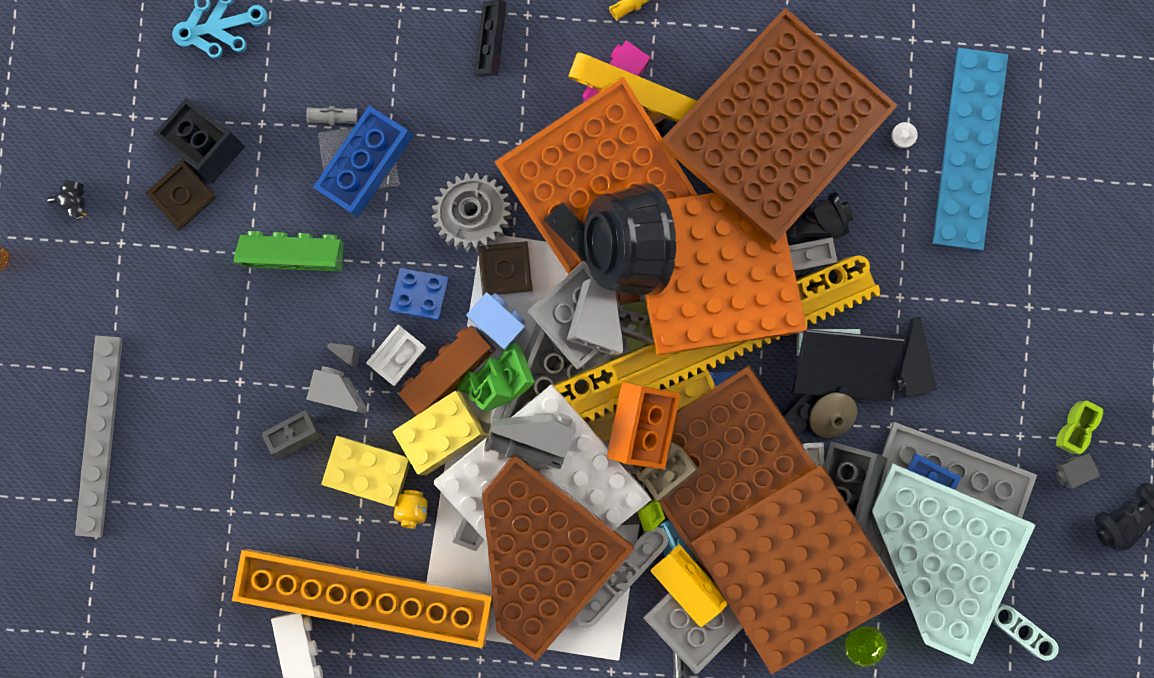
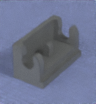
[261,410,323,460]

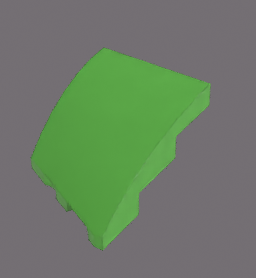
[456,343,535,411]

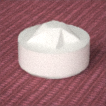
[891,122,917,148]

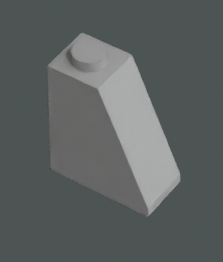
[567,278,623,356]

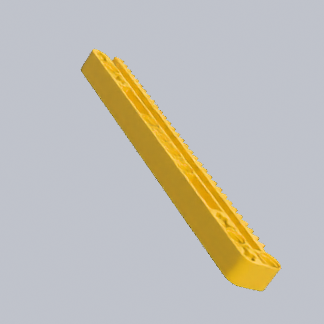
[553,256,880,421]

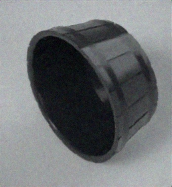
[584,183,676,295]

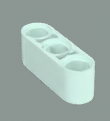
[992,604,1058,660]

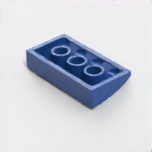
[313,106,413,218]

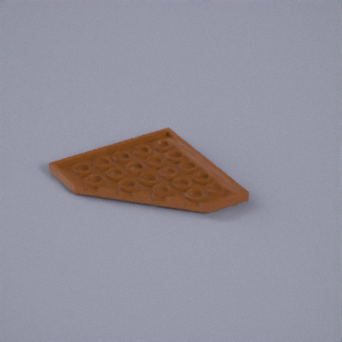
[482,456,635,661]

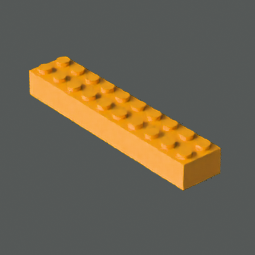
[232,549,493,648]

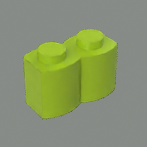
[1056,401,1103,454]

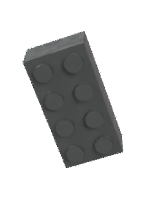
[824,441,888,534]

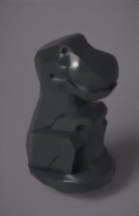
[786,192,853,246]
[1094,482,1154,552]

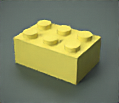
[393,391,488,475]
[321,436,411,507]

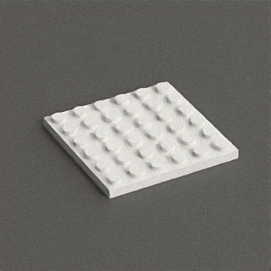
[434,384,651,542]

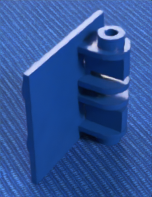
[389,268,449,321]

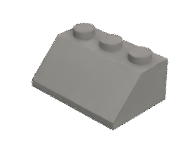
[306,366,367,414]

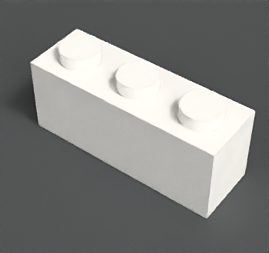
[271,613,323,678]

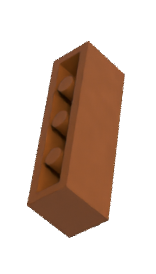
[398,325,497,415]

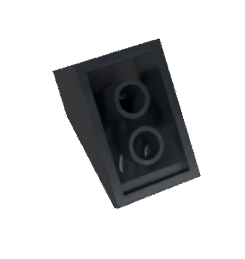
[153,98,245,184]

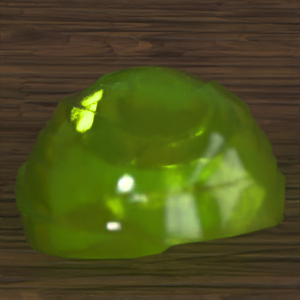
[845,626,887,667]

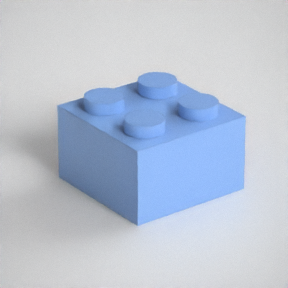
[466,292,526,350]

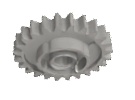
[432,173,512,252]

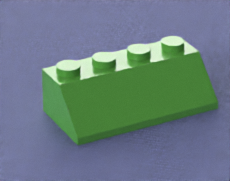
[234,231,344,272]

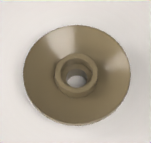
[809,392,857,438]

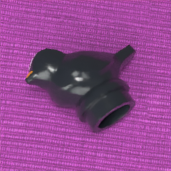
[47,180,87,220]

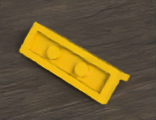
[651,544,728,627]

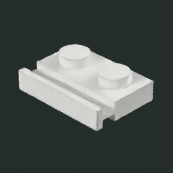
[367,325,426,386]

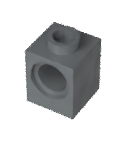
[1056,453,1100,489]

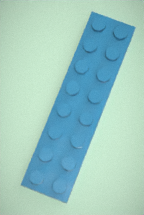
[932,48,1008,251]

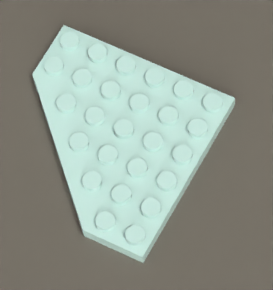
[871,463,1035,664]

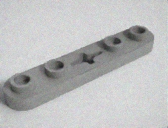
[575,527,668,628]

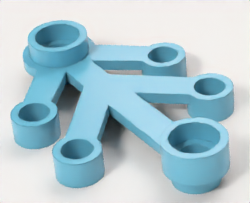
[172,0,268,59]

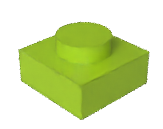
[637,496,665,531]

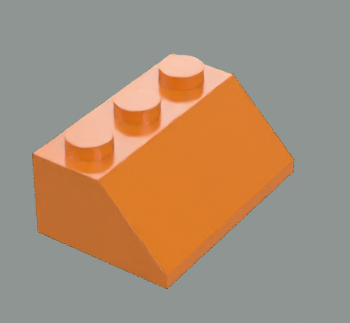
[607,382,680,469]

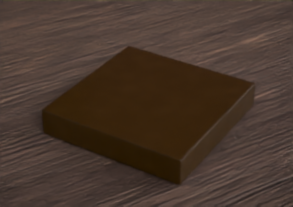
[146,160,217,230]
[478,241,533,296]

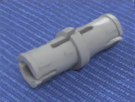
[307,106,358,126]

